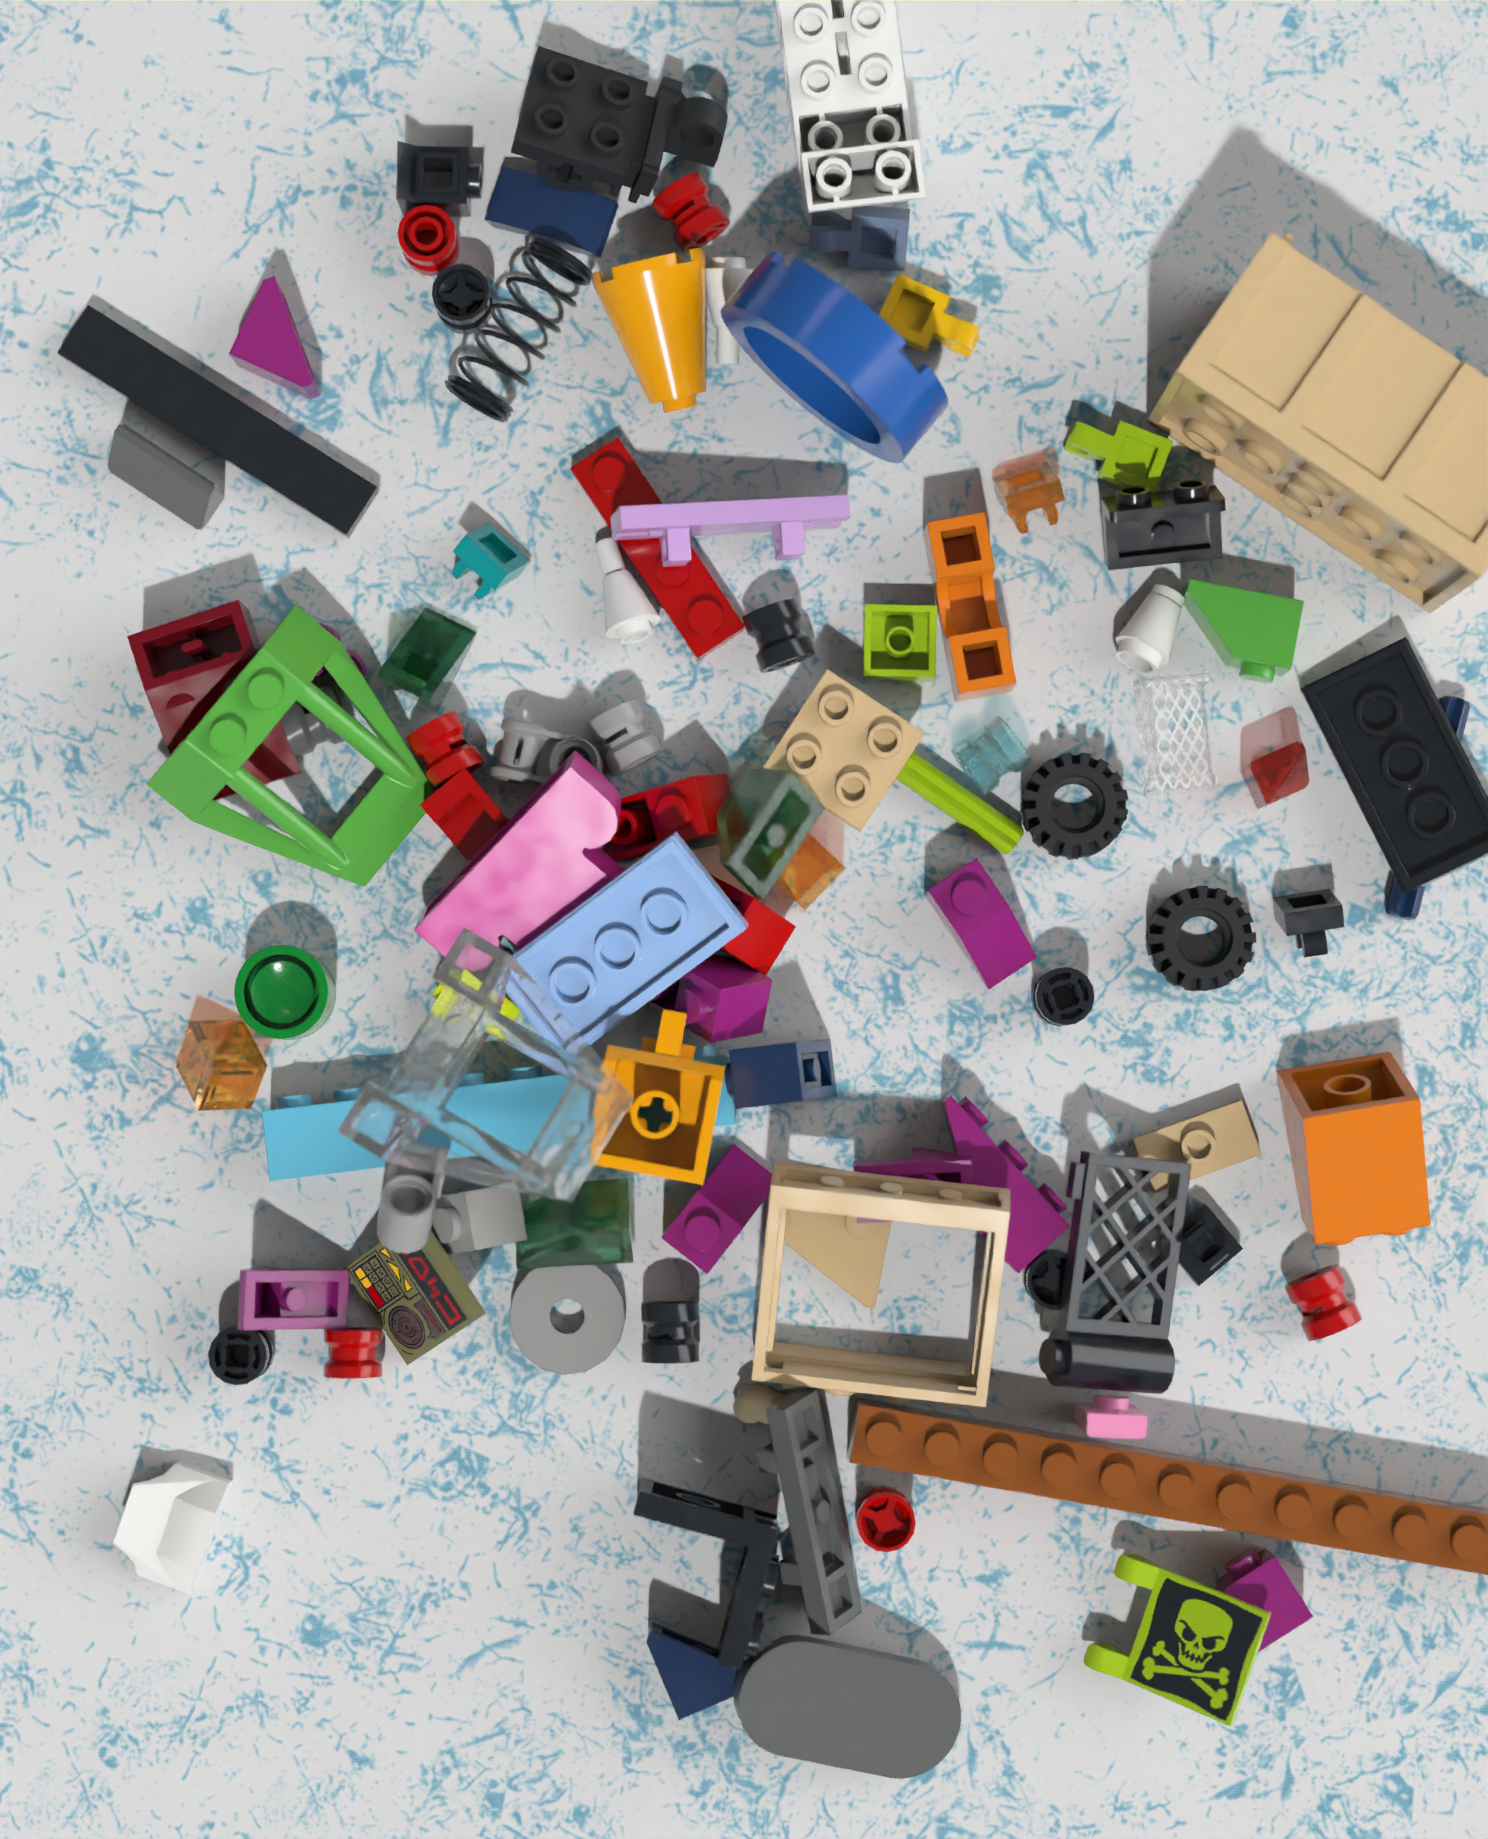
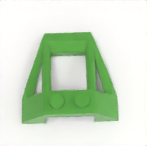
[146,604,435,887]

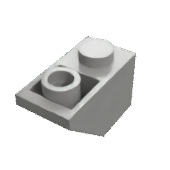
[431,1182,528,1254]

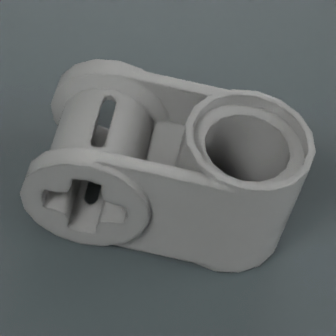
[489,719,605,788]
[377,1137,450,1253]

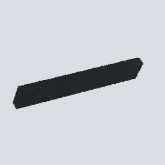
[57,305,380,538]

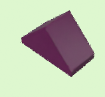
[229,276,321,400]

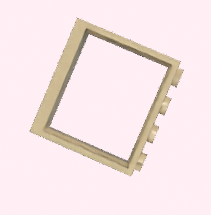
[751,1163,1010,1409]

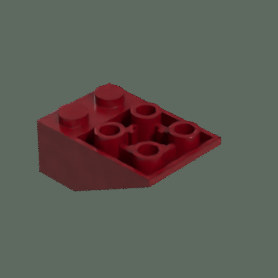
[127,600,302,801]

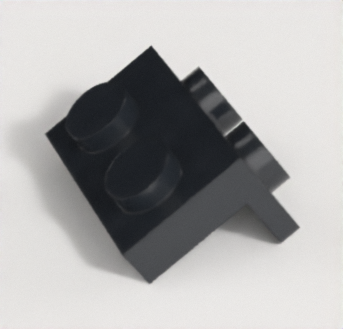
[1101,479,1226,570]

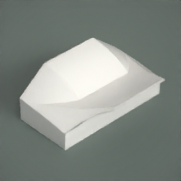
[113,1462,233,1594]

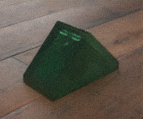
[377,607,477,712]

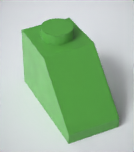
[1181,579,1304,682]

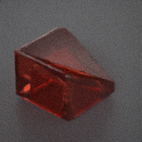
[1240,741,1309,809]

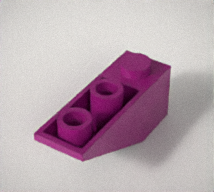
[941,1095,1070,1273]

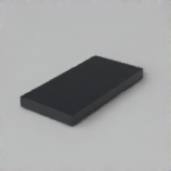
[1300,637,1488,896]

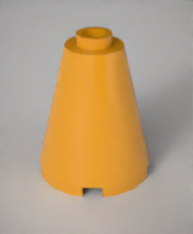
[591,247,706,413]

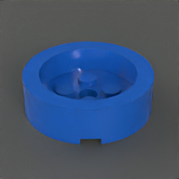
[721,251,948,463]

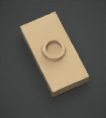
[1131,1100,1262,1194]

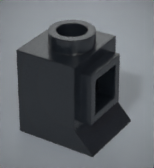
[396,141,482,217]

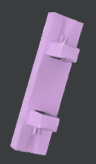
[610,495,850,567]

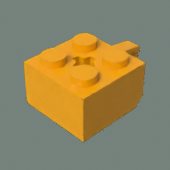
[585,1009,725,1185]

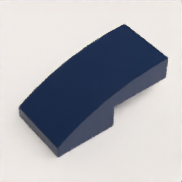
[484,166,619,258]

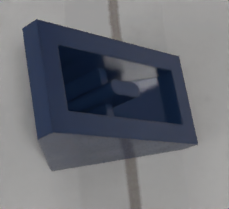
[646,1622,746,1720]

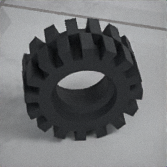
[1020,752,1128,860]
[1146,886,1256,992]

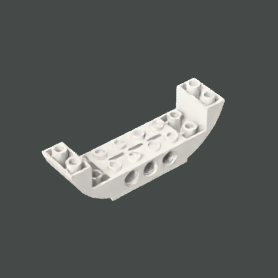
[775,0,926,213]

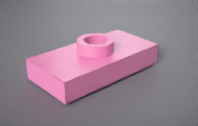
[1074,1395,1147,1439]

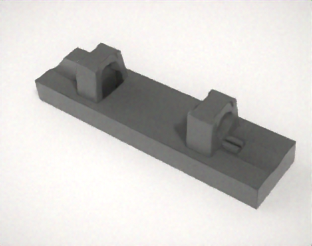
[756,1390,862,1635]

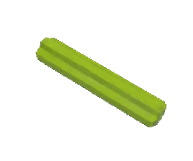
[895,752,1024,854]

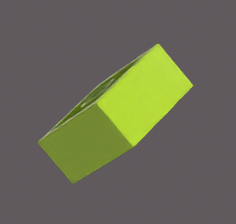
[862,604,937,682]

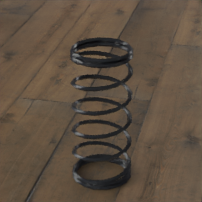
[445,237,592,422]

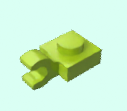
[1063,420,1174,492]

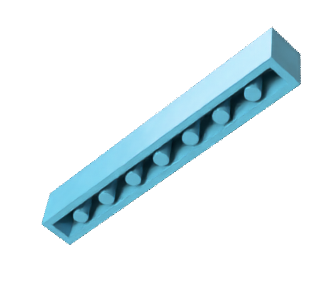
[262,1044,736,1181]

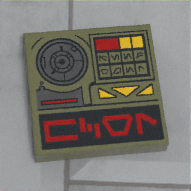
[343,1231,486,1365]

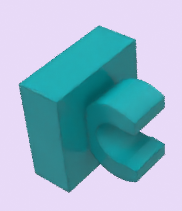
[452,522,531,599]

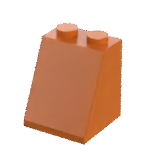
[1277,1052,1431,1246]

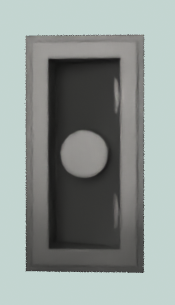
[108,424,224,530]

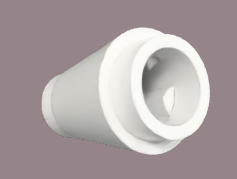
[1115,585,1185,675]

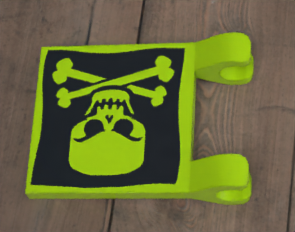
[1084,1554,1271,1726]

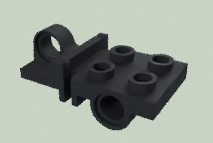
[511,46,728,203]

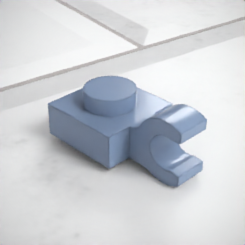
[809,206,910,271]

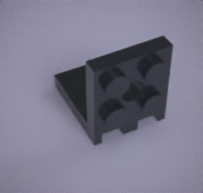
[633,1478,780,1671]

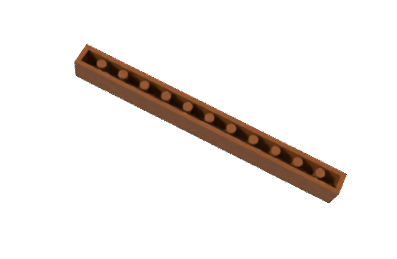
[847,1398,1488,1575]

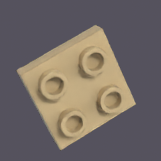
[763,669,925,832]

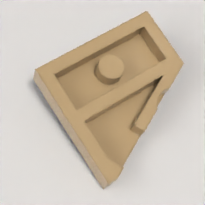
[784,1209,892,1309]

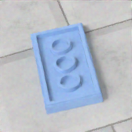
[491,831,749,1065]

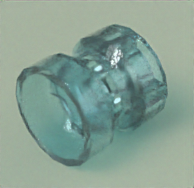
[951,716,1032,796]

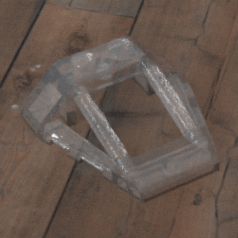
[337,927,634,1202]

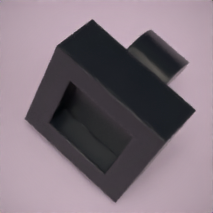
[1273,889,1344,958]
[1158,1203,1243,1286]

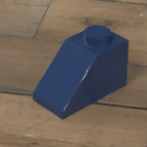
[724,1039,837,1109]

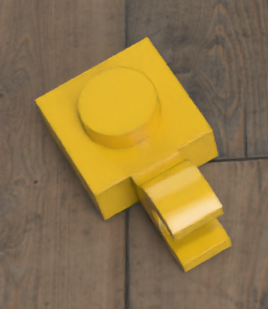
[879,273,980,358]

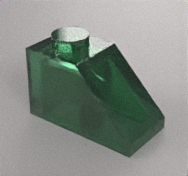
[717,769,825,900]
[516,1178,634,1269]

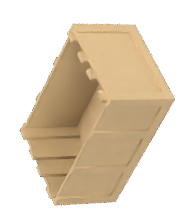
[1146,232,1488,613]

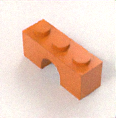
[923,512,1017,702]

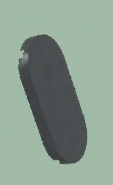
[733,1635,961,1779]

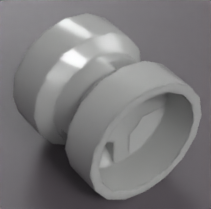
[586,699,663,777]

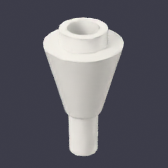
[706,257,754,365]
[594,537,660,645]

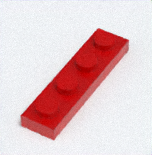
[570,437,745,661]

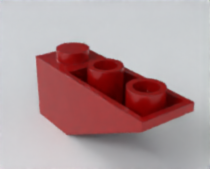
[600,774,741,863]

